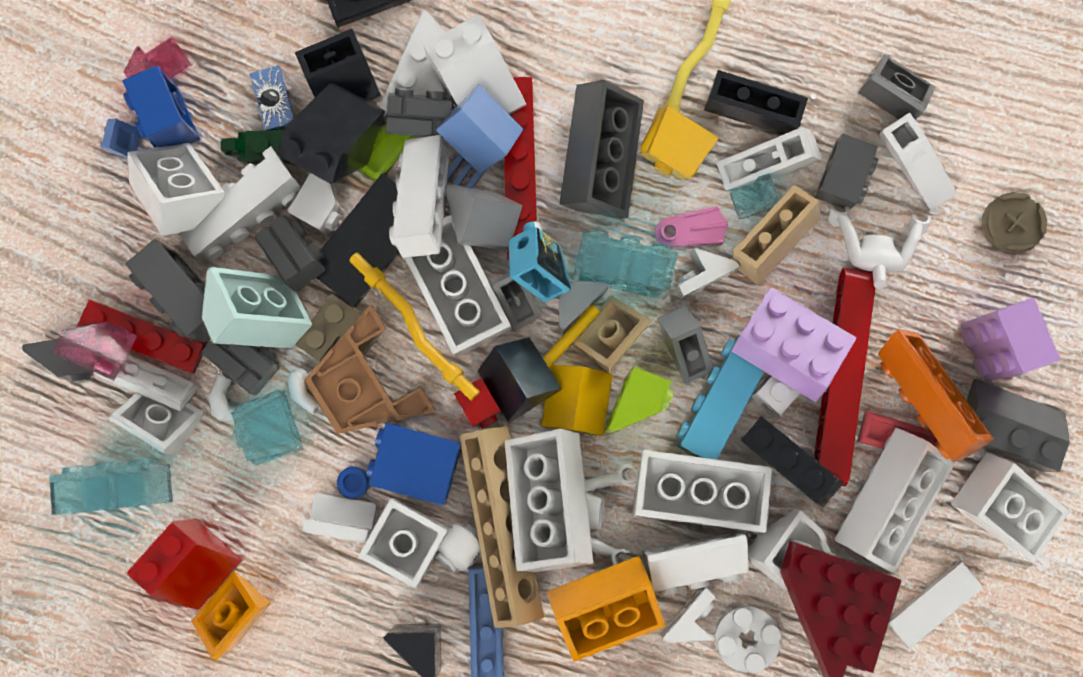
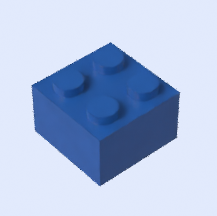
[122,65,201,148]

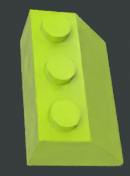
[604,366,674,435]

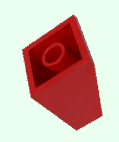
[126,518,243,610]

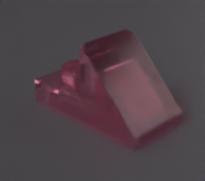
[123,36,192,79]

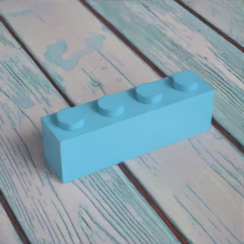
[676,335,764,460]

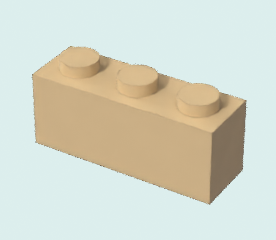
[732,185,820,285]

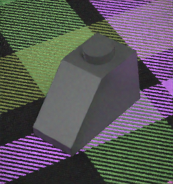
[22,334,100,383]

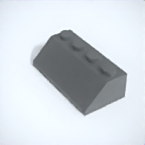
[559,80,644,218]

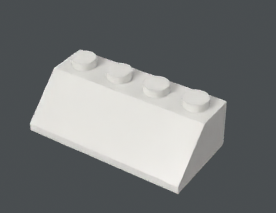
[834,427,955,574]
[632,450,772,533]

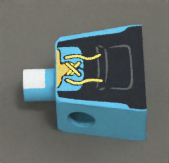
[509,221,571,302]

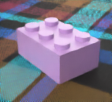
[731,287,856,403]
[961,297,1061,382]

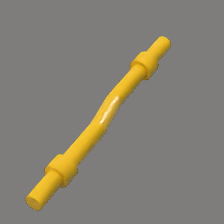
[349,252,480,401]

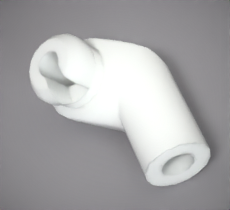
[287,368,320,415]

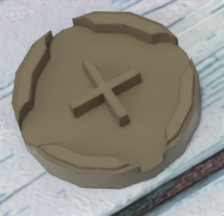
[981,192,1047,255]

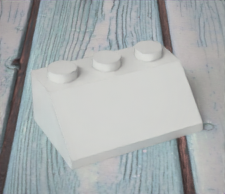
[128,143,225,236]
[642,531,749,596]

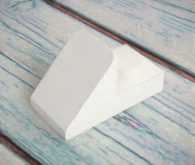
[675,248,740,300]
[660,587,715,643]

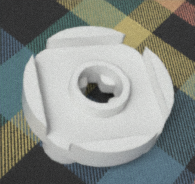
[714,606,781,673]

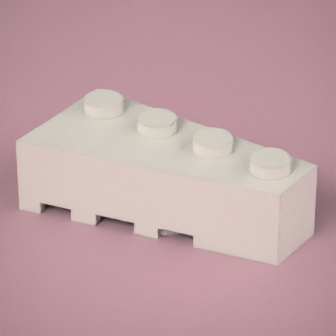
[179,146,301,262]

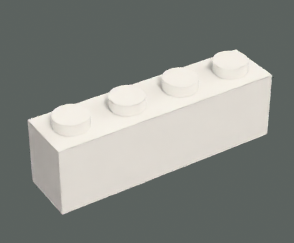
[389,135,449,258]

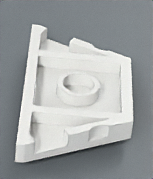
[379,9,452,119]

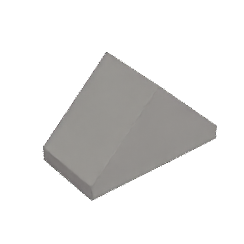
[490,272,542,331]
[559,281,609,334]

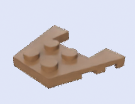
[304,305,435,434]

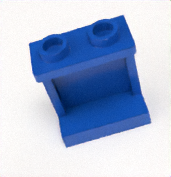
[366,423,462,506]

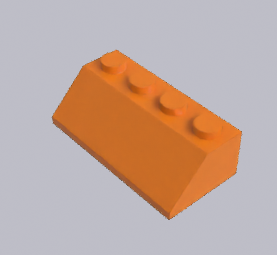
[878,329,994,462]

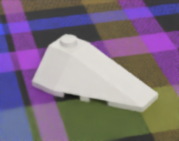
[748,509,837,592]

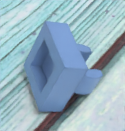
[100,119,140,159]

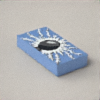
[249,65,294,130]

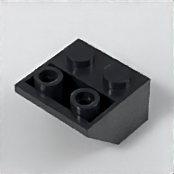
[295,28,381,101]

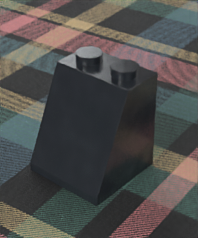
[277,83,385,184]

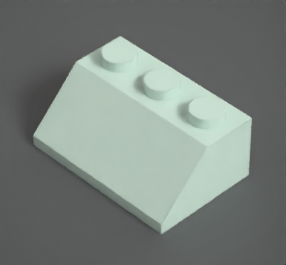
[202,267,312,348]

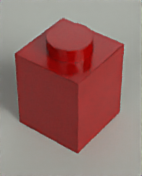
[454,378,502,429]

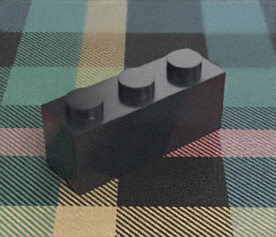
[704,70,808,135]
[741,416,844,508]

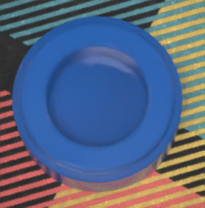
[337,467,370,499]

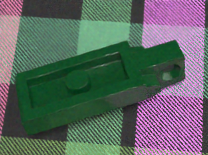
[221,130,291,164]

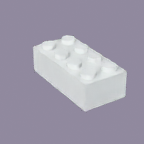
[405,215,512,358]
[505,429,594,572]

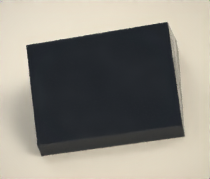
[477,337,562,423]
[383,623,441,677]

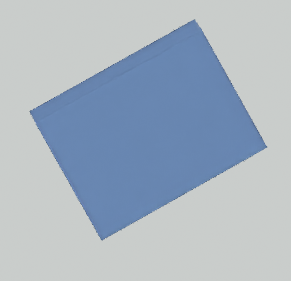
[435,84,523,174]

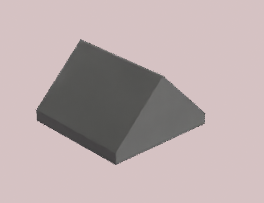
[858,54,935,120]

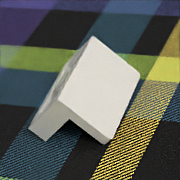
[302,493,377,543]

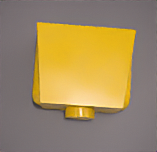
[639,105,719,180]

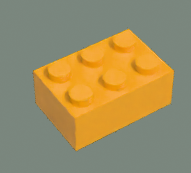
[547,556,665,662]

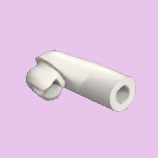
[208,374,236,422]

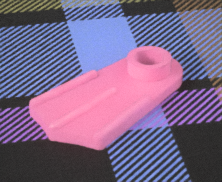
[655,206,728,247]

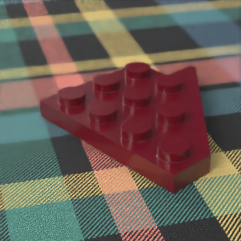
[780,541,902,677]

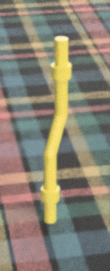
[663,0,731,113]

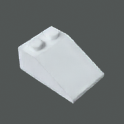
[423,14,526,115]
[951,452,1070,564]

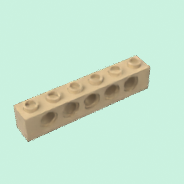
[459,426,544,628]

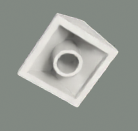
[110,393,204,454]

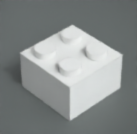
[358,498,449,589]

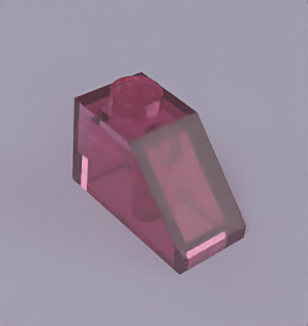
[52,322,137,381]

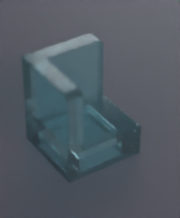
[730,173,779,220]

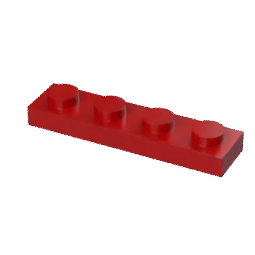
[76,299,207,374]

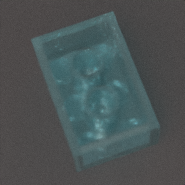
[573,229,678,300]
[49,458,173,515]

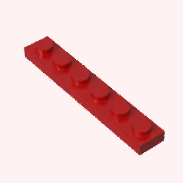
[504,77,537,260]

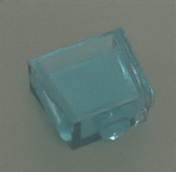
[231,389,304,465]

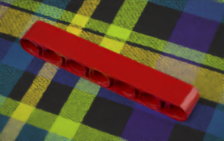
[813,267,876,487]

